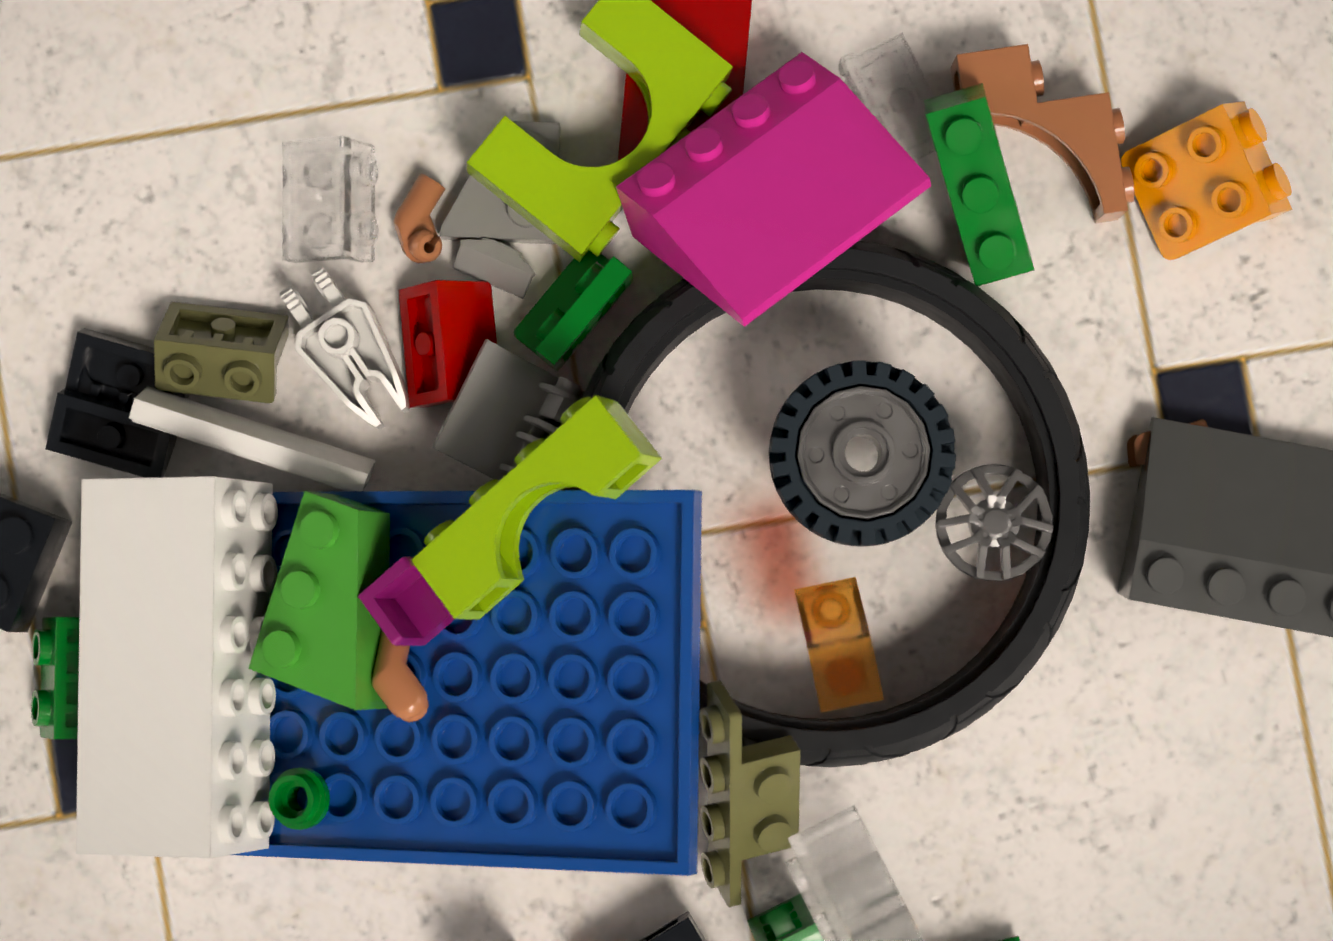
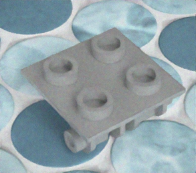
[432,339,584,480]

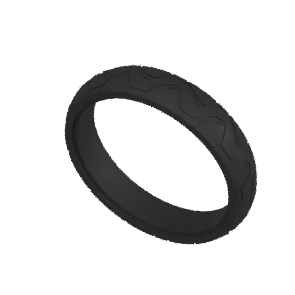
[561,241,1090,767]

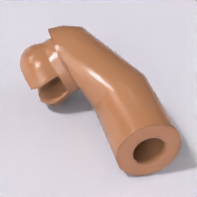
[372,631,429,722]

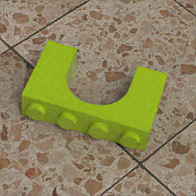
[467,0,733,263]

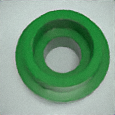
[269,767,330,830]

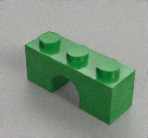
[924,83,1034,286]

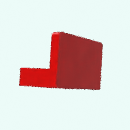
[398,280,497,408]

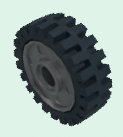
[769,360,956,547]

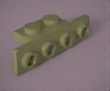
[700,680,800,907]

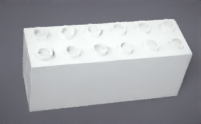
[76,476,278,858]

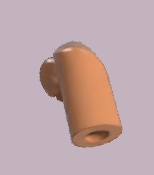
[394,173,445,263]

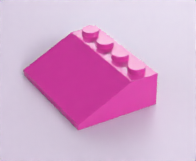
[616,52,931,327]

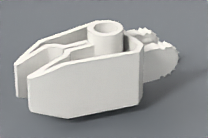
[279,265,410,429]

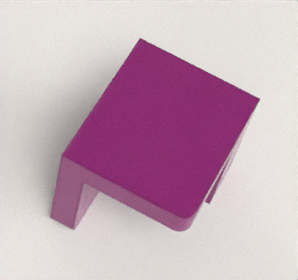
[358,556,455,646]

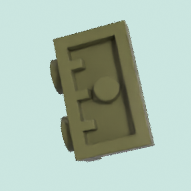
[154,302,289,403]

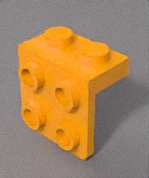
[1121,102,1292,260]

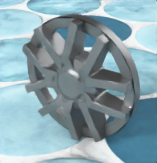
[935,464,1053,581]

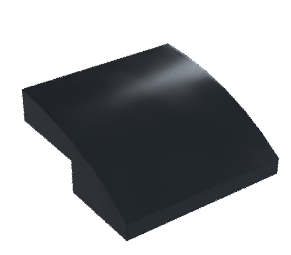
[45,328,190,478]

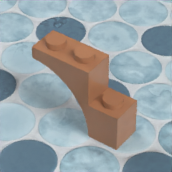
[950,44,1134,223]

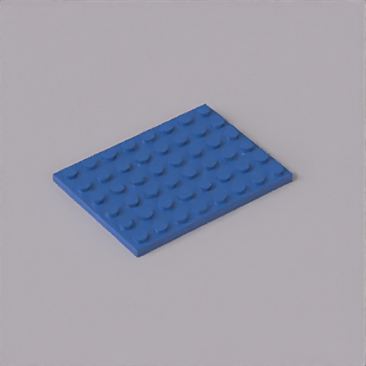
[233,490,702,876]

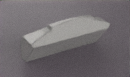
[453,237,536,299]

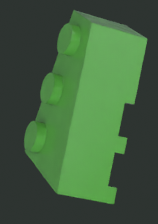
[248,491,390,710]

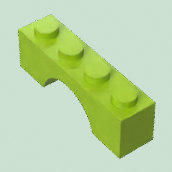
[411,395,662,620]

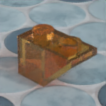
[794,577,884,713]

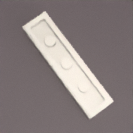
[129,386,376,491]

